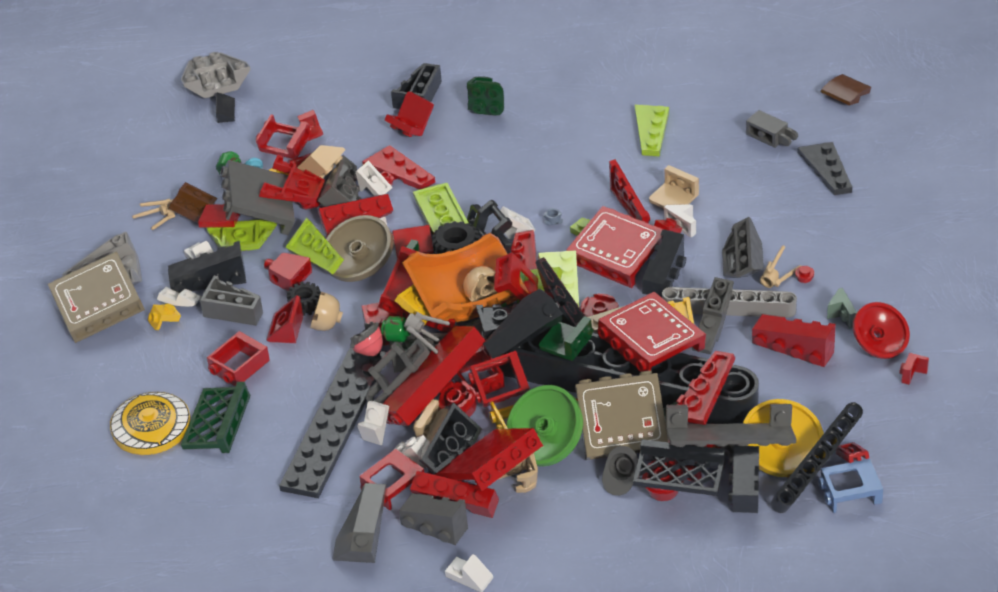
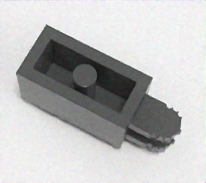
[746,110,798,148]

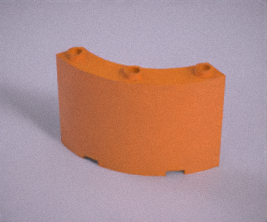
[402,233,529,322]

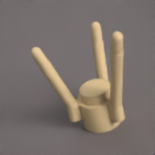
[132,198,176,230]
[760,245,801,288]

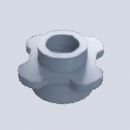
[544,208,563,225]

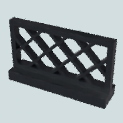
[633,439,725,496]

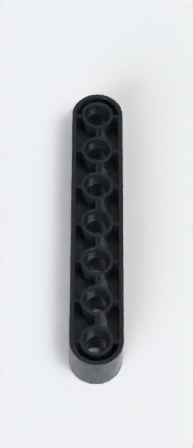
[482,327,759,424]

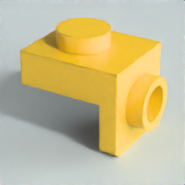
[148,304,181,330]

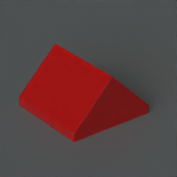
[392,225,434,259]
[266,295,303,343]

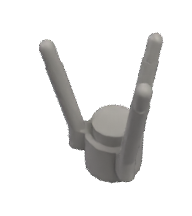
[404,312,450,354]

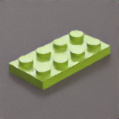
[413,182,468,235]

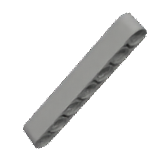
[662,287,797,318]

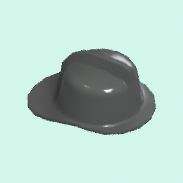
[602,446,638,496]

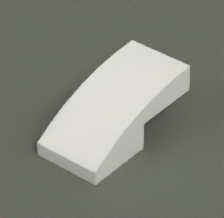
[157,287,202,307]

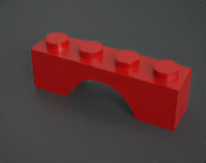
[410,471,499,518]

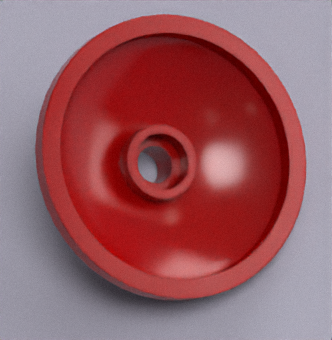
[853,302,910,359]

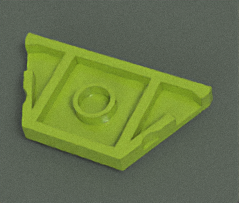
[206,219,277,251]

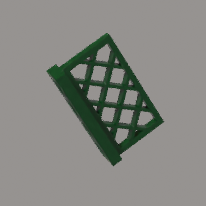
[181,382,251,453]

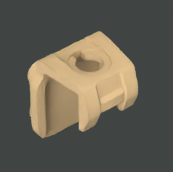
[498,453,538,493]

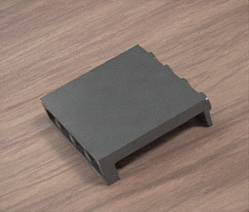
[220,160,295,235]

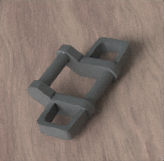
[365,339,430,404]

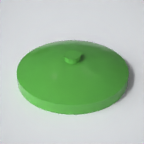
[507,385,583,467]

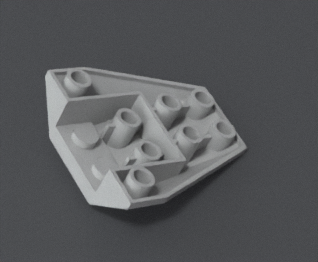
[181,52,251,98]
[62,232,142,285]

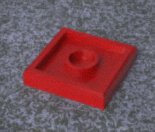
[198,204,240,228]

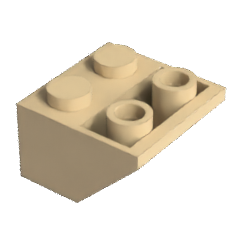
[297,145,345,178]

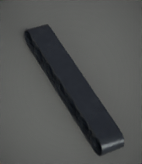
[771,402,863,513]

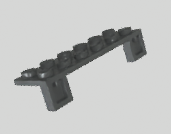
[666,404,797,447]

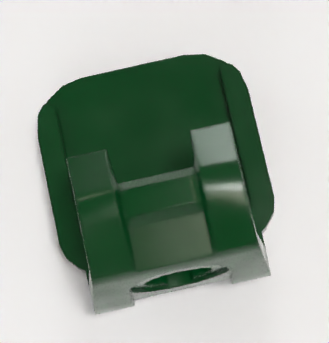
[467,76,504,116]

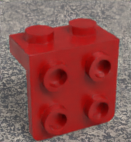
[384,91,434,137]

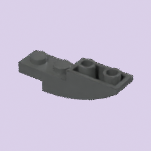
[692,277,734,355]

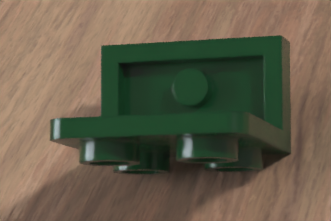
[539,316,593,361]

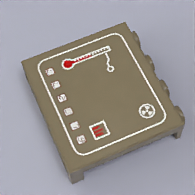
[48,251,145,343]
[575,371,668,460]

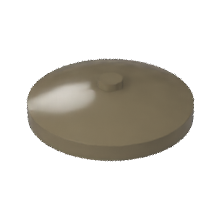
[326,215,394,282]

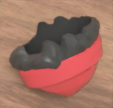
[350,321,383,356]

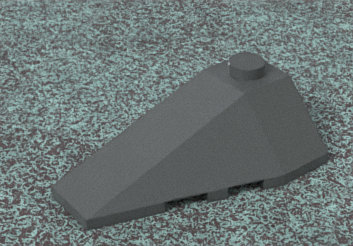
[318,155,361,207]
[333,483,386,563]

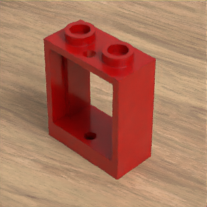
[207,331,270,386]
[452,345,505,395]
[468,351,530,408]

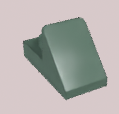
[827,288,857,329]

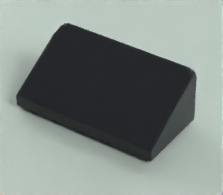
[216,92,235,123]

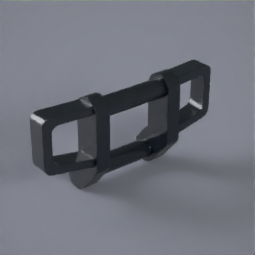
[467,200,513,254]

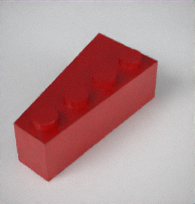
[752,314,836,368]

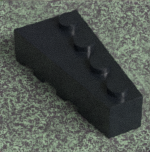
[168,241,247,293]

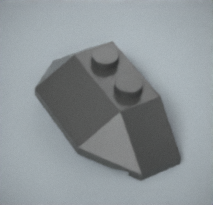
[722,217,764,278]

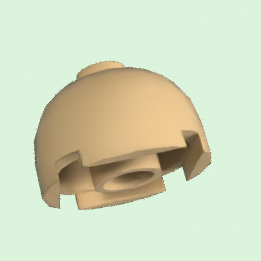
[463,266,498,302]
[310,291,343,331]

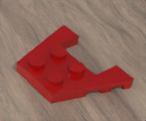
[259,155,325,204]

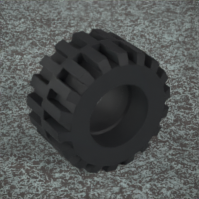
[432,221,479,254]

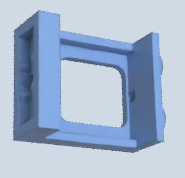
[818,459,883,513]

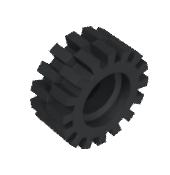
[287,282,321,316]

